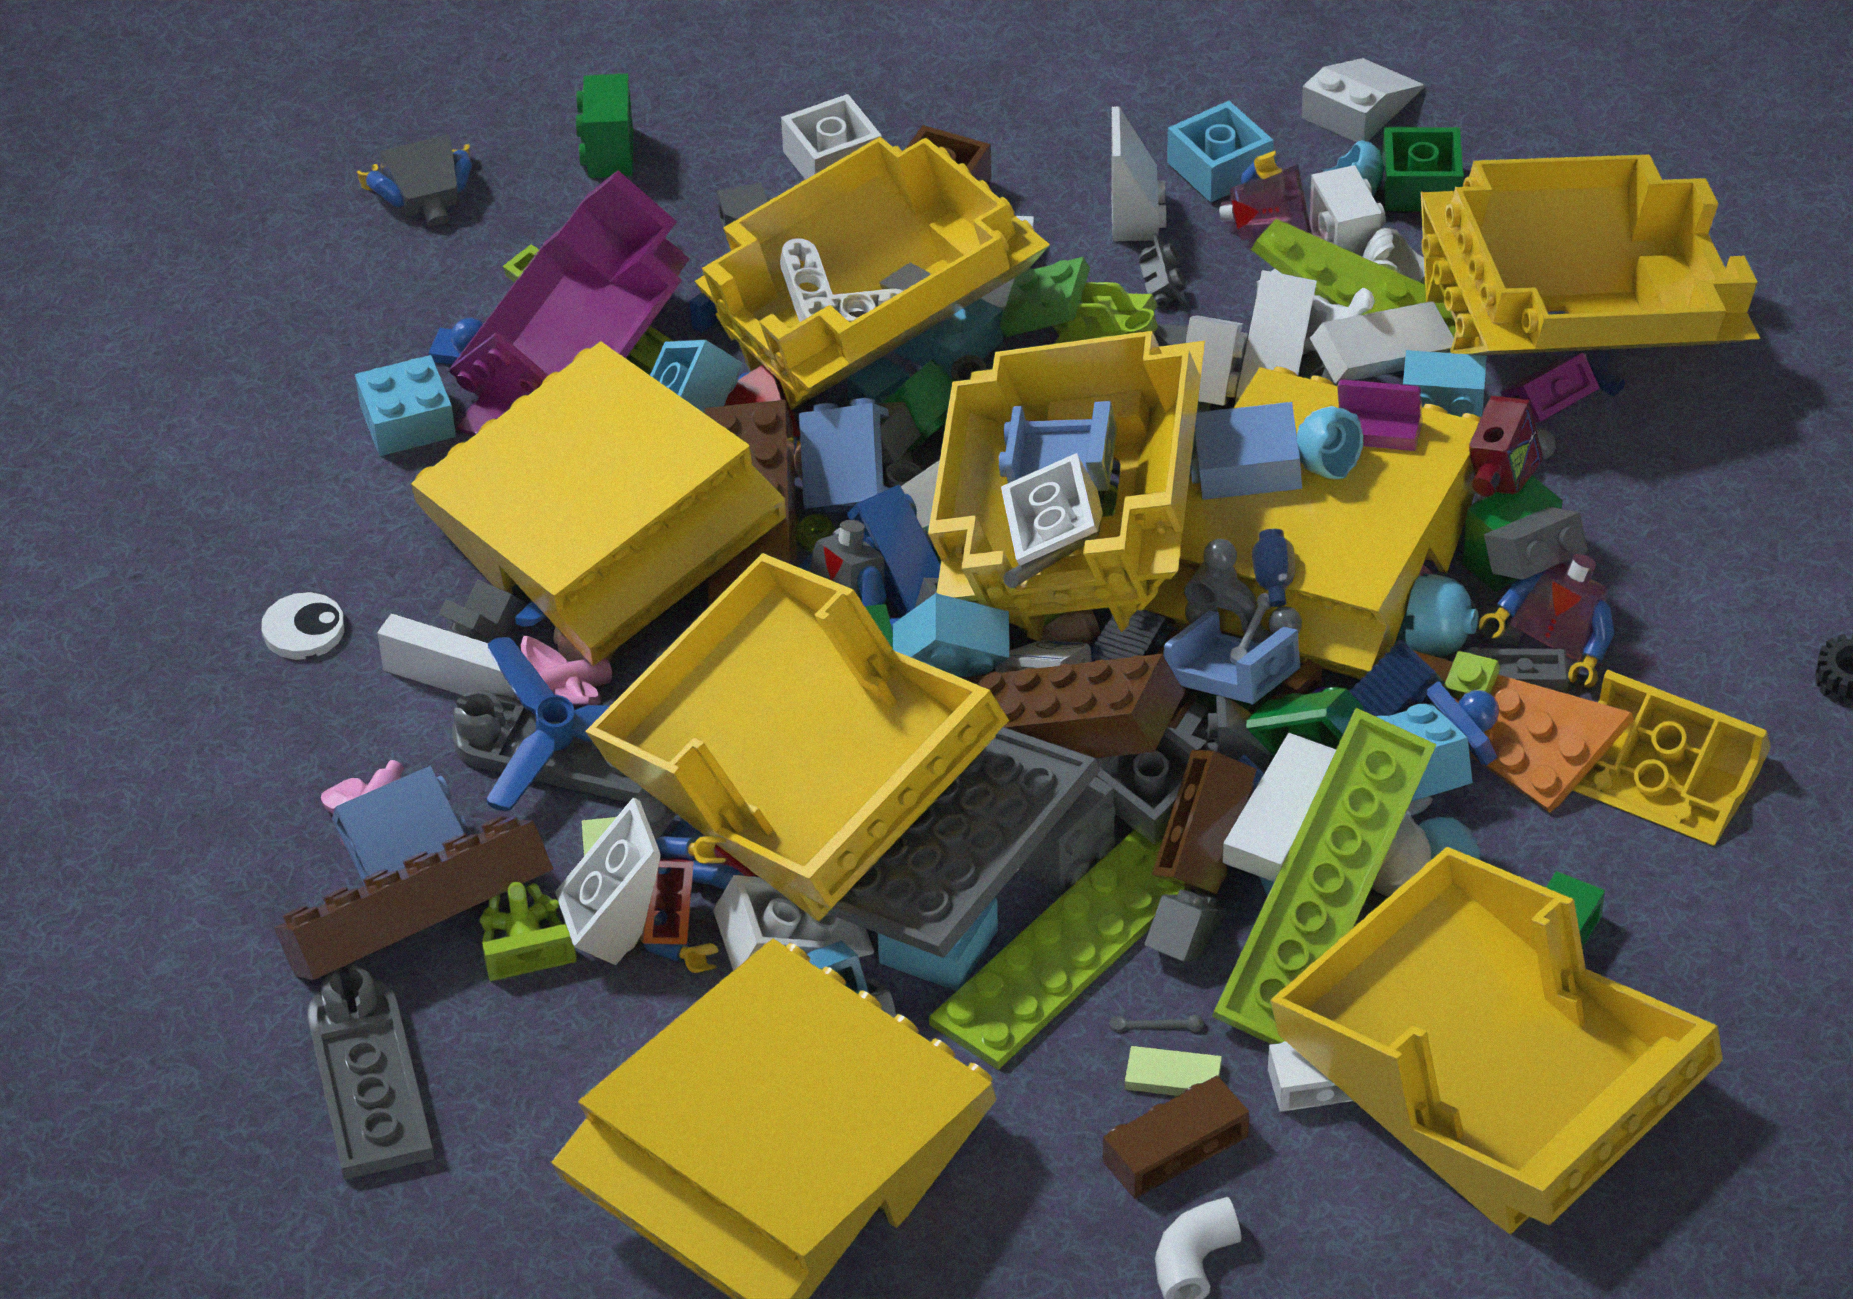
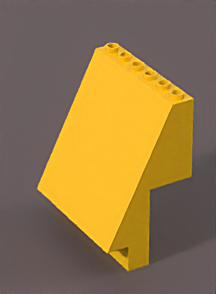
[411,341,786,666]
[1143,366,1481,679]
[585,553,1009,922]
[1270,847,1723,1235]
[551,938,997,1299]

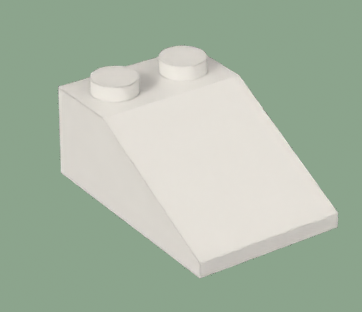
[1302,58,1425,142]
[1111,107,1166,241]
[1001,453,1103,566]
[555,798,661,965]
[713,875,874,971]

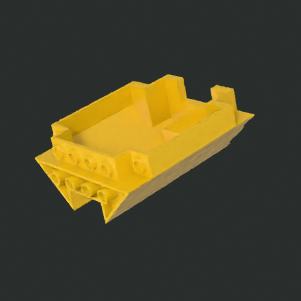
[695,137,1050,411]
[1421,154,1760,355]
[928,331,1205,642]

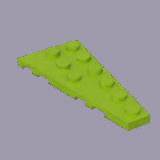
[1250,219,1456,337]

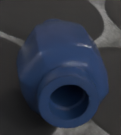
[1252,528,1295,607]

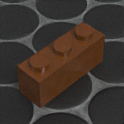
[1152,750,1257,894]
[1103,1075,1250,1199]

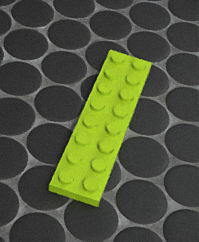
[1212,708,1437,1044]
[929,829,1191,1070]

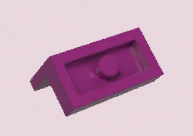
[1501,353,1600,423]
[1337,379,1423,451]

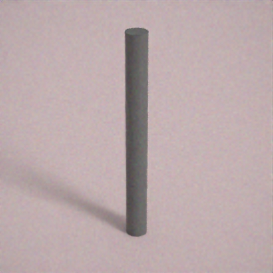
[1003,529,1099,588]

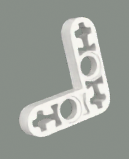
[780,238,903,322]

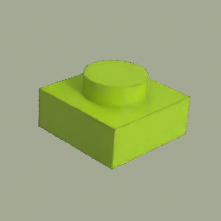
[1443,651,1501,698]

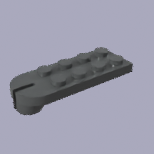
[452,690,642,803]
[308,965,434,1180]

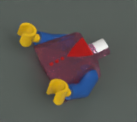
[1219,151,1312,243]
[1479,554,1615,688]

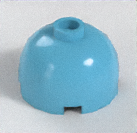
[1405,573,1478,657]

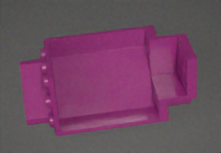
[448,171,690,436]

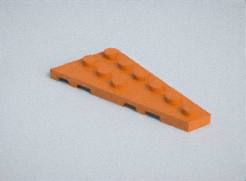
[1394,645,1634,813]

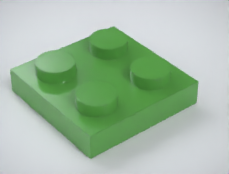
[999,257,1090,337]

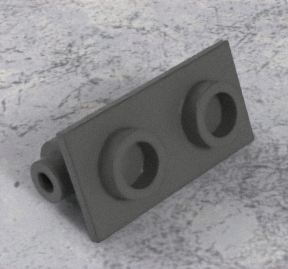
[1139,233,1188,309]

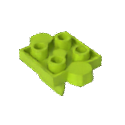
[1053,282,1158,344]

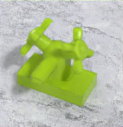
[479,882,577,981]

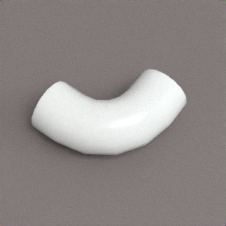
[1155,1197,1241,1299]

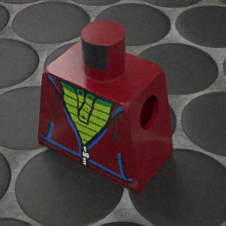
[1469,395,1543,497]

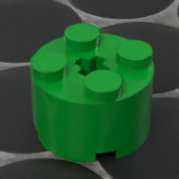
[883,359,954,452]

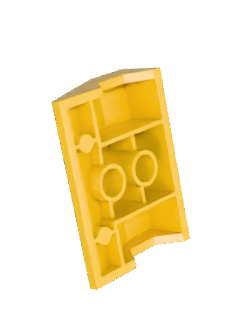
[1572,670,1771,846]

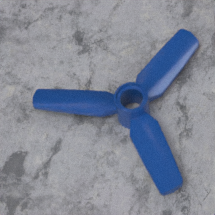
[487,637,610,812]

